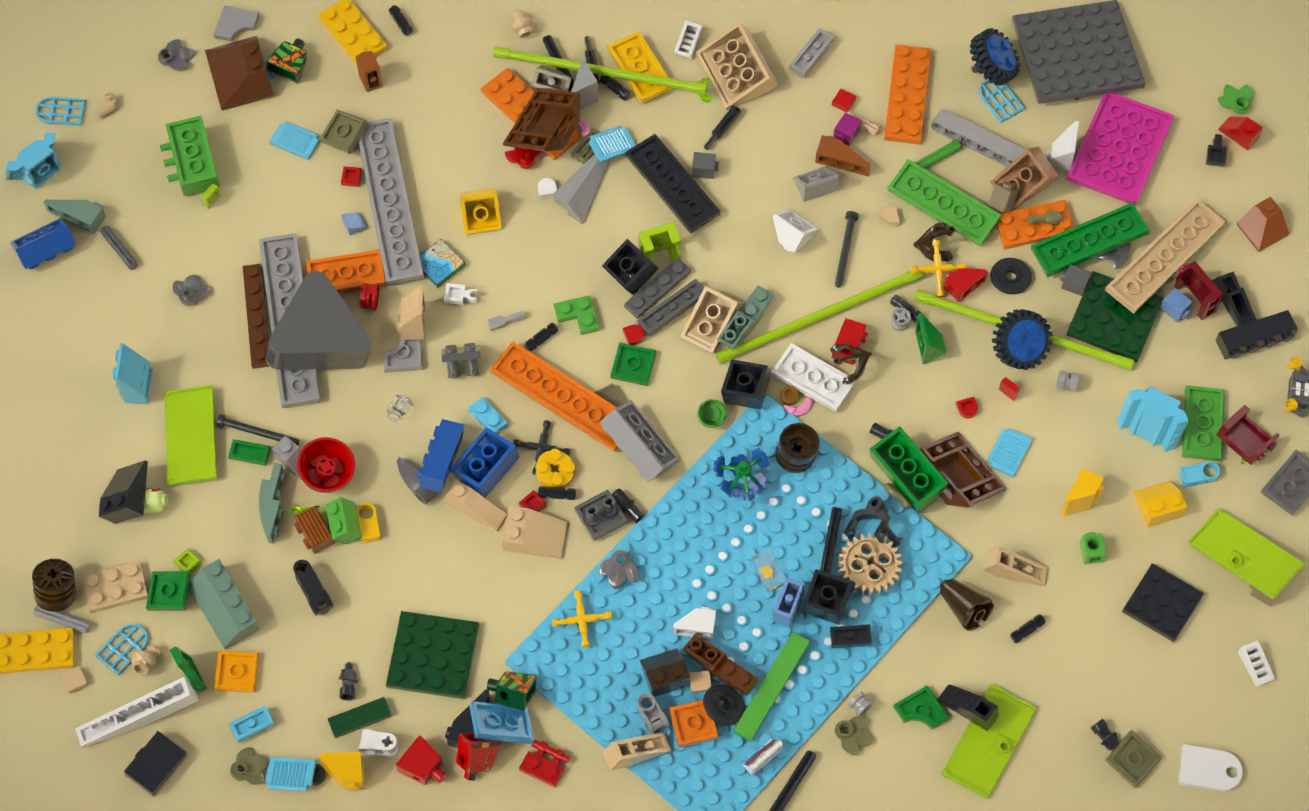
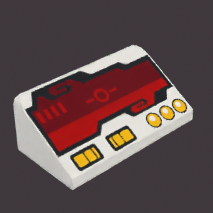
[743,739,783,775]

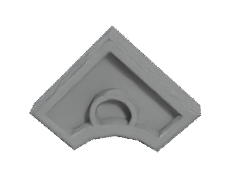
[214,5,259,42]
[383,340,423,373]

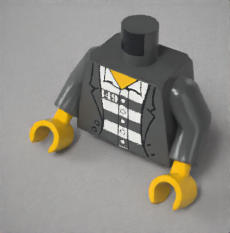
[1284,356,1309,418]

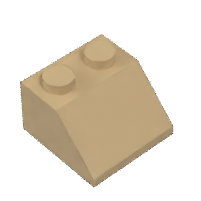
[397,286,426,340]

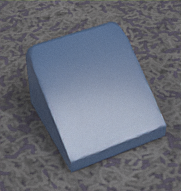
[341,212,367,235]

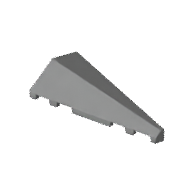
[553,154,610,224]

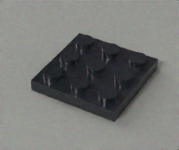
[1122,563,1204,642]

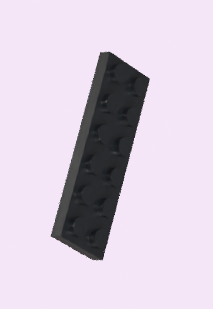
[625,134,720,234]

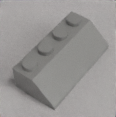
[600,400,680,482]

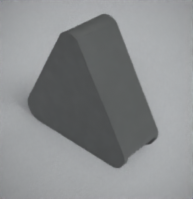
[266,271,372,369]

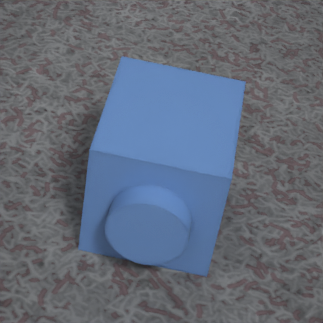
[1160,288,1192,323]

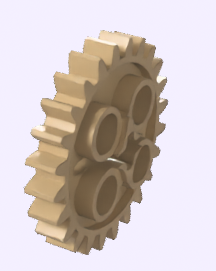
[838,533,903,596]

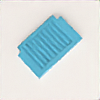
[269,121,319,160]
[589,126,636,162]
[987,428,1032,477]
[265,757,317,791]

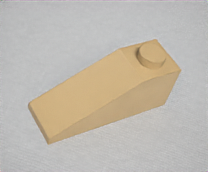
[445,480,507,531]
[982,546,1047,586]
[603,732,671,771]

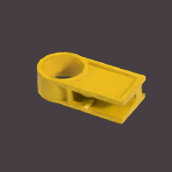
[357,503,381,544]

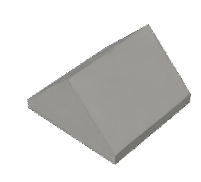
[571,62,598,109]
[793,166,839,202]

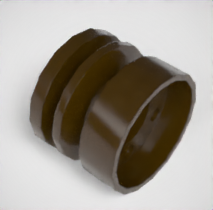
[775,423,820,473]
[32,559,76,612]

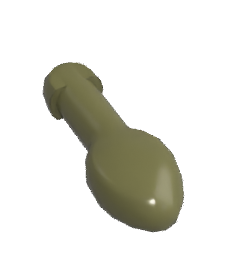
[1027,211,1063,225]
[883,483,912,509]

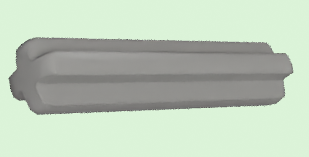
[33,605,90,633]

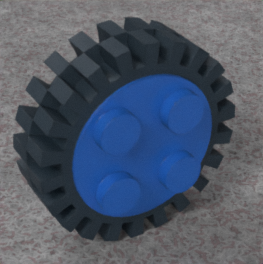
[970,28,1020,86]
[992,309,1053,370]

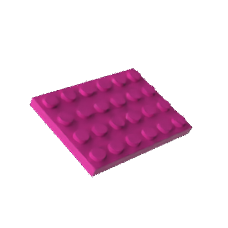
[1066,93,1174,206]

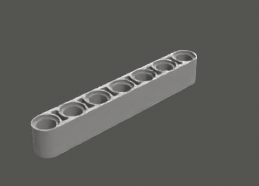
[931,109,1051,167]

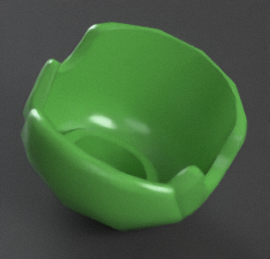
[697,399,726,428]

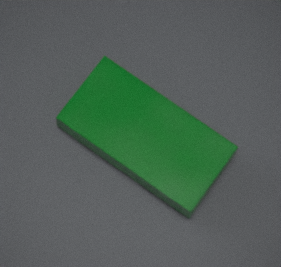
[228,439,271,466]

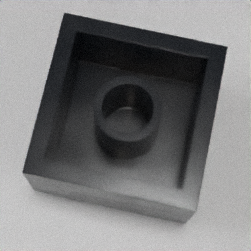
[602,239,659,295]
[721,359,771,410]
[802,569,853,625]

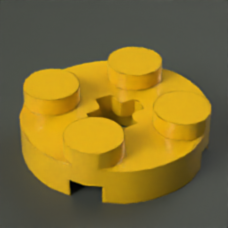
[535,449,575,488]

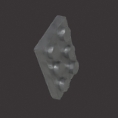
[1261,449,1309,516]

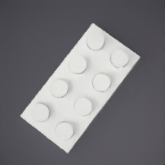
[771,343,856,412]

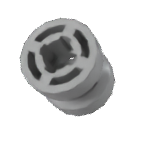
[1057,370,1079,392]

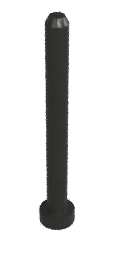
[835,211,859,287]
[217,414,300,446]

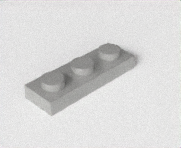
[789,28,834,78]

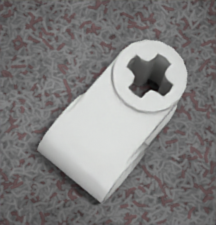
[358,729,399,757]

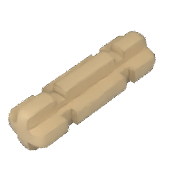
[848,111,879,135]

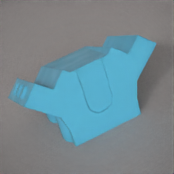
[5,133,61,189]
[1117,386,1188,452]

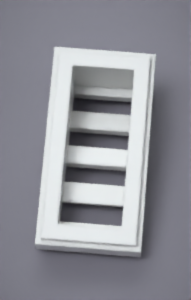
[674,20,703,59]
[1238,641,1275,687]

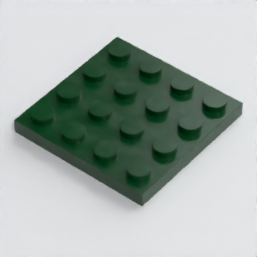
[1066,271,1164,362]
[386,611,479,699]

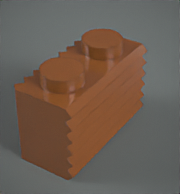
[355,50,383,92]
[294,506,335,554]

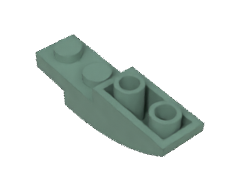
[717,285,774,350]
[259,463,286,544]

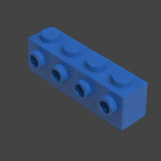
[417,419,464,493]

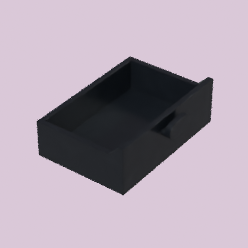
[124,731,187,796]

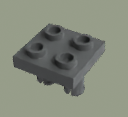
[441,343,481,378]
[574,490,628,541]

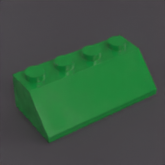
[869,426,949,514]

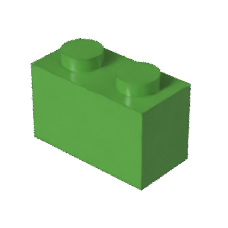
[325,497,362,544]

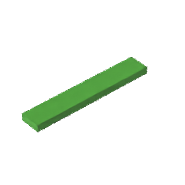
[733,632,810,742]

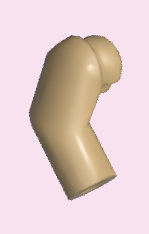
[95,92,117,118]

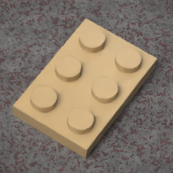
[81,560,148,613]

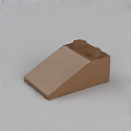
[990,147,1059,211]

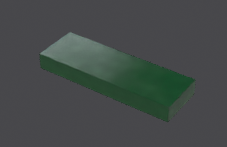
[327,697,392,738]

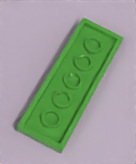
[887,159,1001,247]

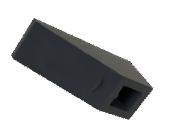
[937,684,999,731]

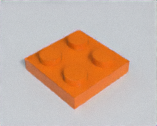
[669,700,718,748]

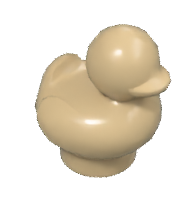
[512,9,533,38]
[131,645,162,675]

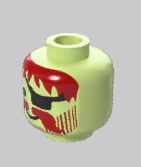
[144,488,168,514]

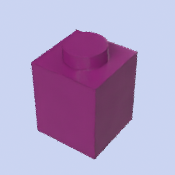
[833,112,861,146]

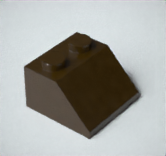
[639,648,690,697]

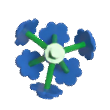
[713,448,769,501]

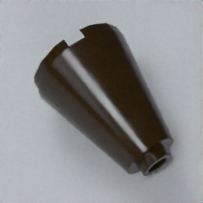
[940,579,994,631]

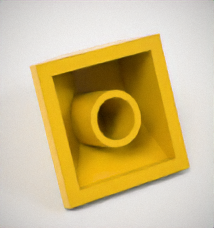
[319,752,364,791]

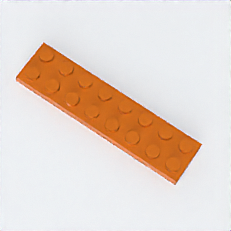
[490,341,618,452]

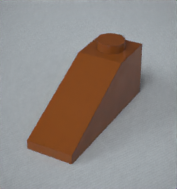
[815,135,870,176]

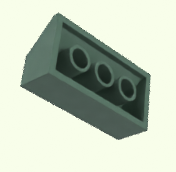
[189,559,260,649]

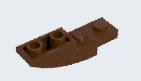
[683,634,759,696]

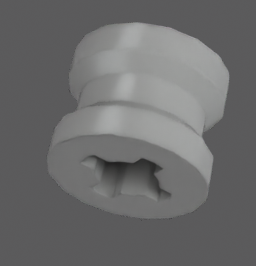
[891,308,911,331]
[848,691,873,716]

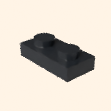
[830,624,872,648]

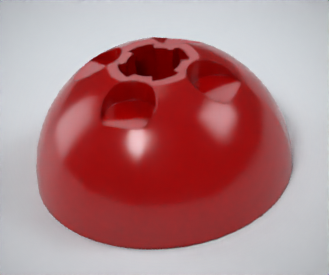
[297,437,355,493]

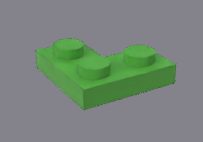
[554,295,599,335]

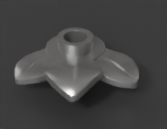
[158,39,194,70]
[1096,242,1130,269]
[173,275,210,306]
[599,550,638,589]

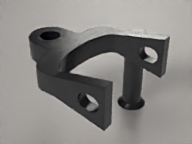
[843,496,902,547]

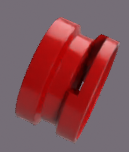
[359,283,379,310]

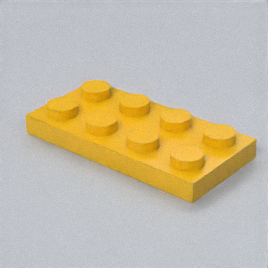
[317,0,388,66]
[607,31,673,104]
[0,628,74,674]

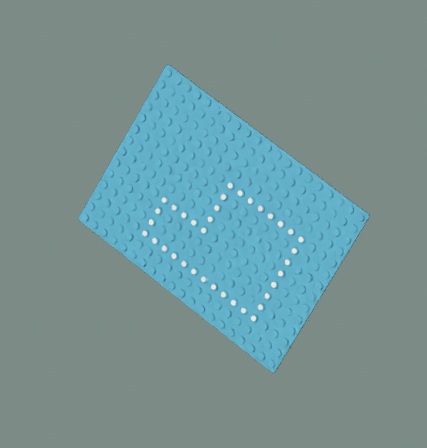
[506,394,971,811]

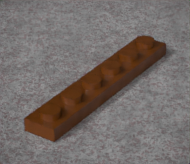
[243,264,270,369]

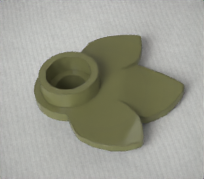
[835,716,874,755]
[230,747,269,785]

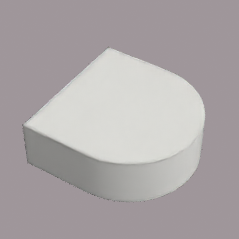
[538,178,557,198]

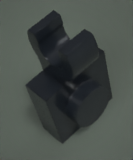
[1206,134,1227,167]

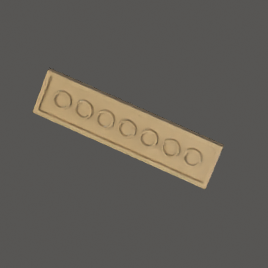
[1105,199,1226,314]

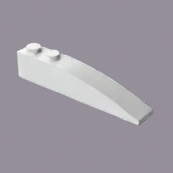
[75,677,199,747]

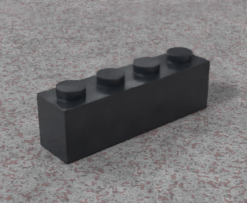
[1215,310,1298,360]

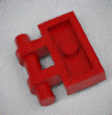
[519,739,571,788]

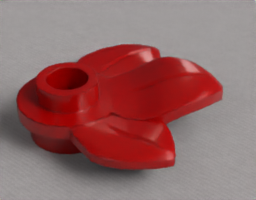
[505,147,541,169]

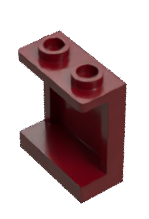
[1174,261,1223,320]
[1216,405,1280,465]

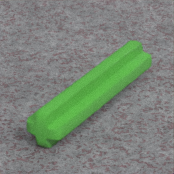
[915,140,961,169]

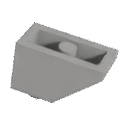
[272,436,301,480]

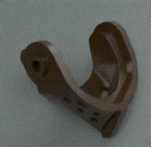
[913,222,955,262]
[830,344,872,385]

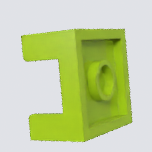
[638,222,681,262]

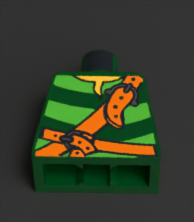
[267,38,307,84]
[487,671,537,711]

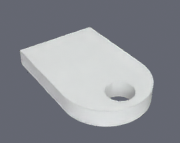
[1178,744,1242,792]

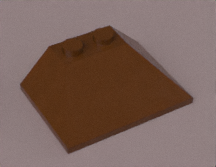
[205,35,274,111]
[503,88,580,152]
[920,432,1007,507]

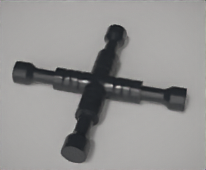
[513,420,571,475]

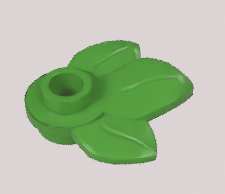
[1218,84,1253,114]

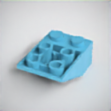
[113,343,153,404]

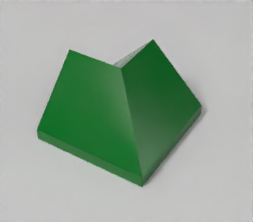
[915,313,947,364]

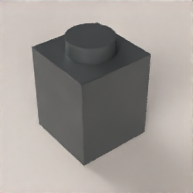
[692,152,719,179]
[1060,265,1091,296]

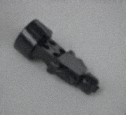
[339,662,358,701]
[1091,718,1120,751]

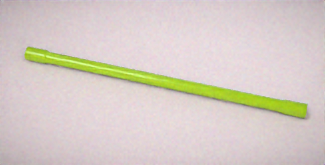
[493,46,707,94]
[716,271,923,364]
[914,290,1134,371]

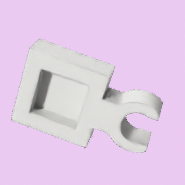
[444,283,478,305]

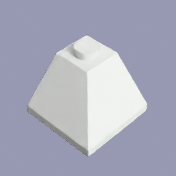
[1046,121,1079,171]
[773,209,819,253]

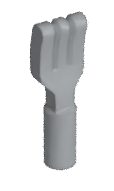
[488,311,526,331]

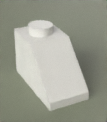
[673,607,716,640]

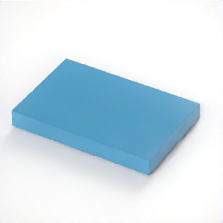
[469,701,534,744]

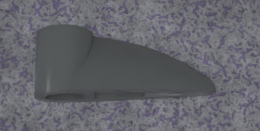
[397,457,438,504]

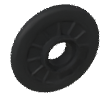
[990,258,1032,294]
[703,684,745,725]

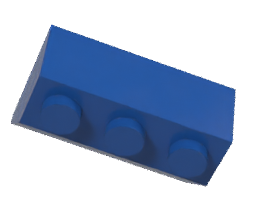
[10,218,76,269]
[450,427,520,498]

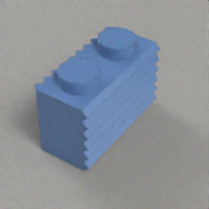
[772,578,805,626]

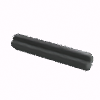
[100,225,138,270]

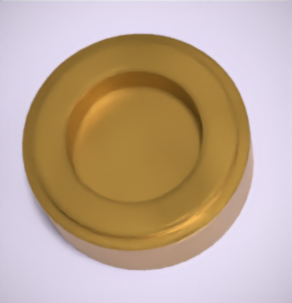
[780,386,799,406]

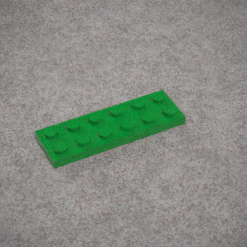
[1031,202,1149,277]

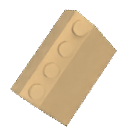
[696,22,779,110]

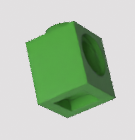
[1080,532,1106,565]

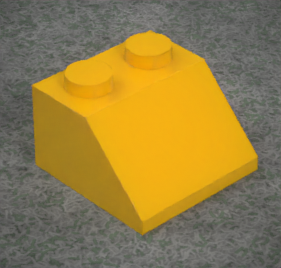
[459,188,502,234]
[1061,468,1104,516]
[1133,481,1187,527]

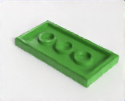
[1182,385,1225,461]

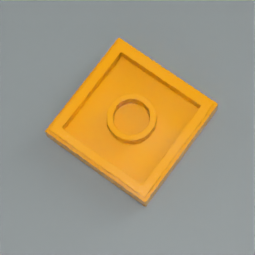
[214,651,259,693]

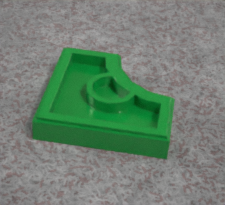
[170,646,206,692]
[893,685,949,730]

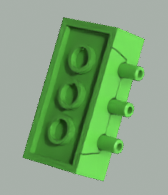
[160,115,220,196]

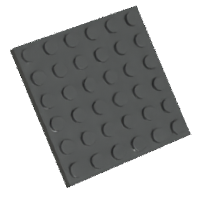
[1012,0,1145,104]

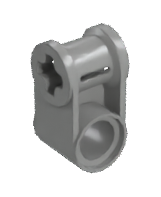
[637,693,669,735]

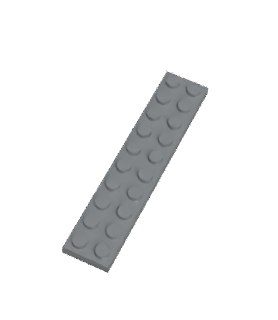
[359,118,424,285]
[259,233,320,408]

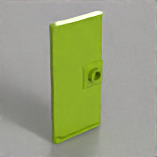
[164,385,217,487]
[1188,508,1305,600]
[941,684,1037,799]

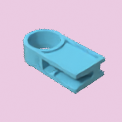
[1178,461,1220,488]

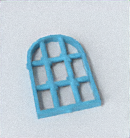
[979,79,1025,123]
[36,97,85,126]
[95,624,148,676]

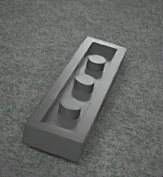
[624,258,691,319]
[637,279,704,337]

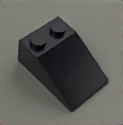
[98,460,148,524]

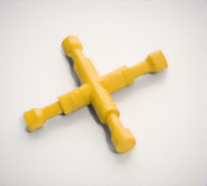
[911,240,966,297]
[552,590,612,648]

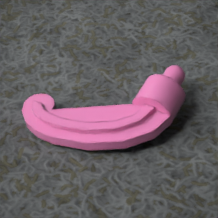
[577,119,590,136]
[784,398,812,416]

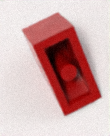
[1218,116,1263,151]
[943,268,988,302]

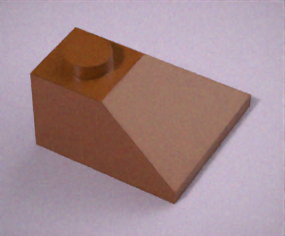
[1236,197,1289,252]

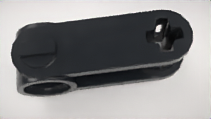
[293,559,334,616]

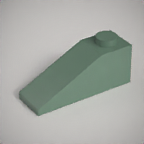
[43,199,106,234]

